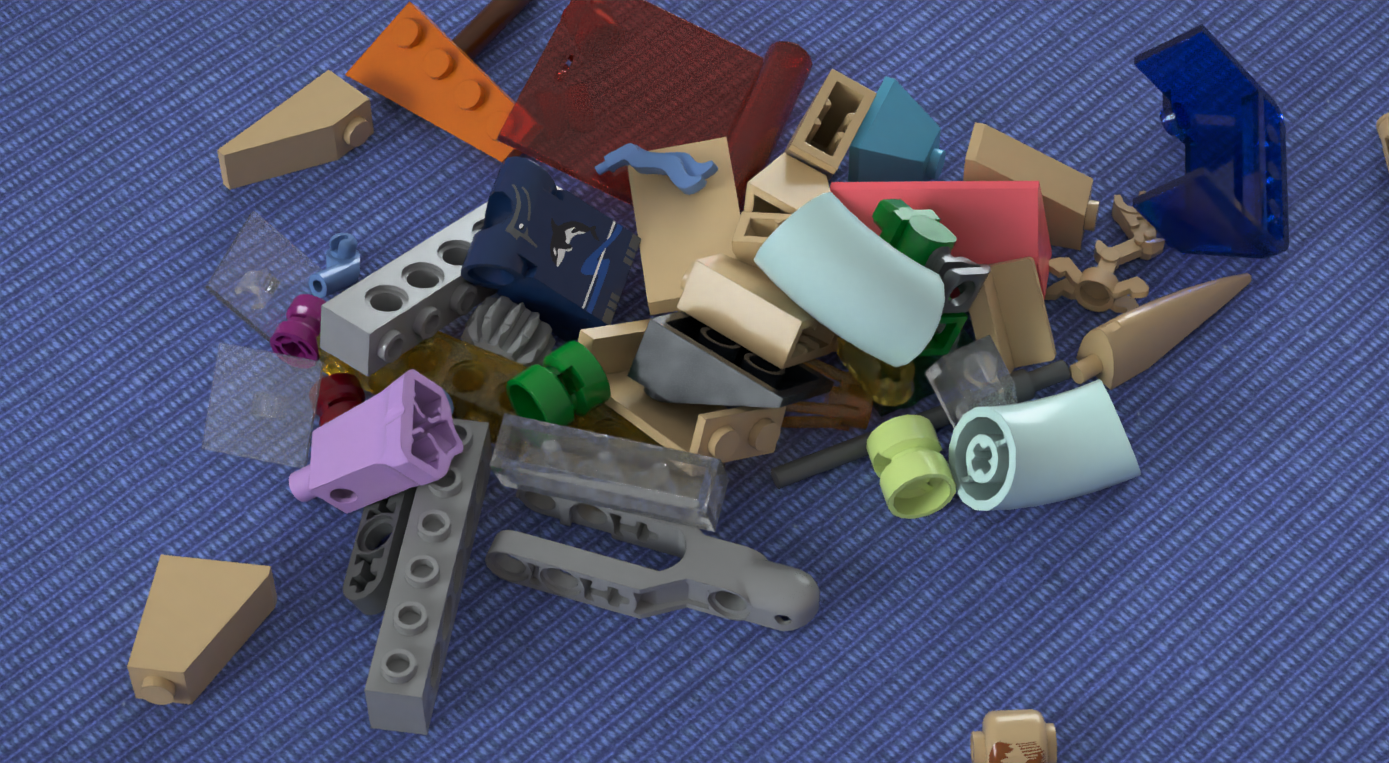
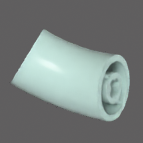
[754,192,945,367]
[949,379,1141,511]

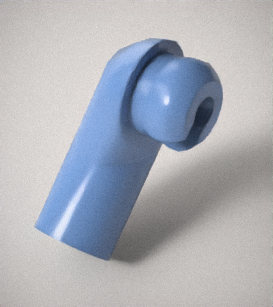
[308,233,360,298]

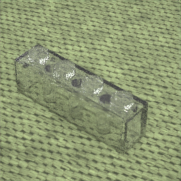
[489,414,729,532]

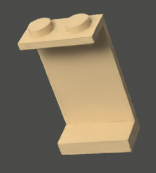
[578,319,786,469]

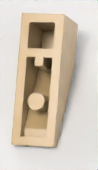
[217,70,374,190]

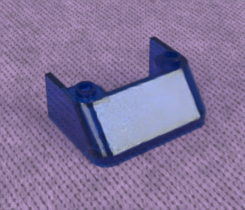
[1133,24,1289,259]

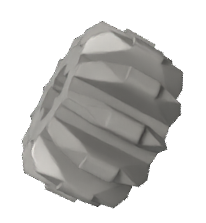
[461,296,556,380]

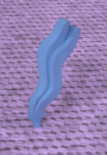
[595,143,718,195]

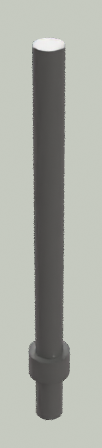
[771,359,1070,489]

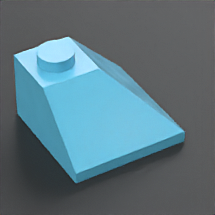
[848,76,946,182]

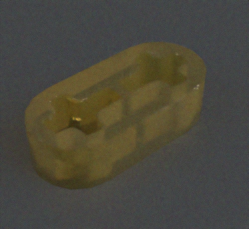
[837,336,915,406]

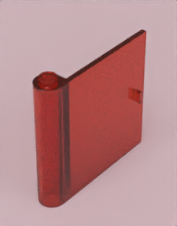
[497,0,813,215]

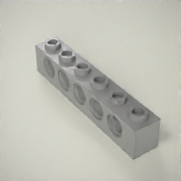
[320,186,564,376]
[364,418,493,735]

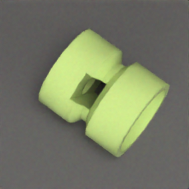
[866,414,956,519]

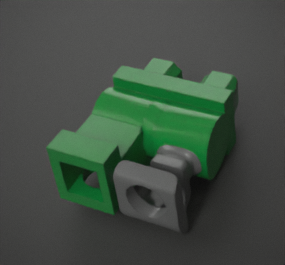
[872,199,991,356]

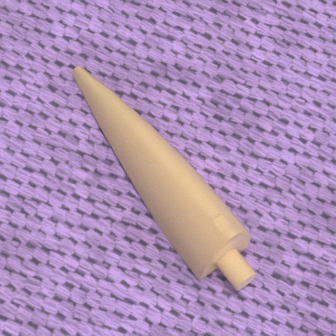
[1069,273,1252,390]

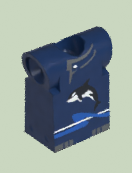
[460,156,641,342]

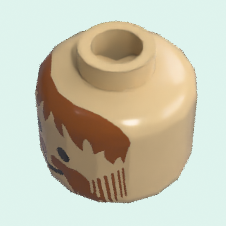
[970,709,1057,763]

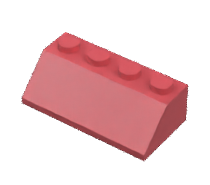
[830,181,1052,300]

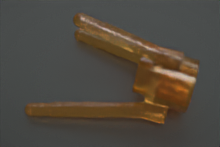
[781,358,874,431]

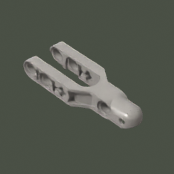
[485,466,820,631]

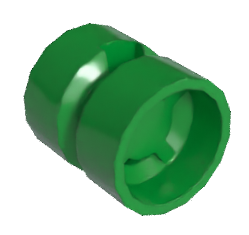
[506,340,611,441]

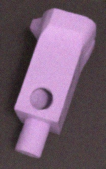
[289,369,464,514]

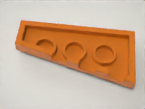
[345,1,543,162]

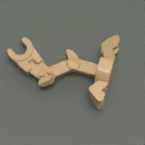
[1045,191,1165,313]

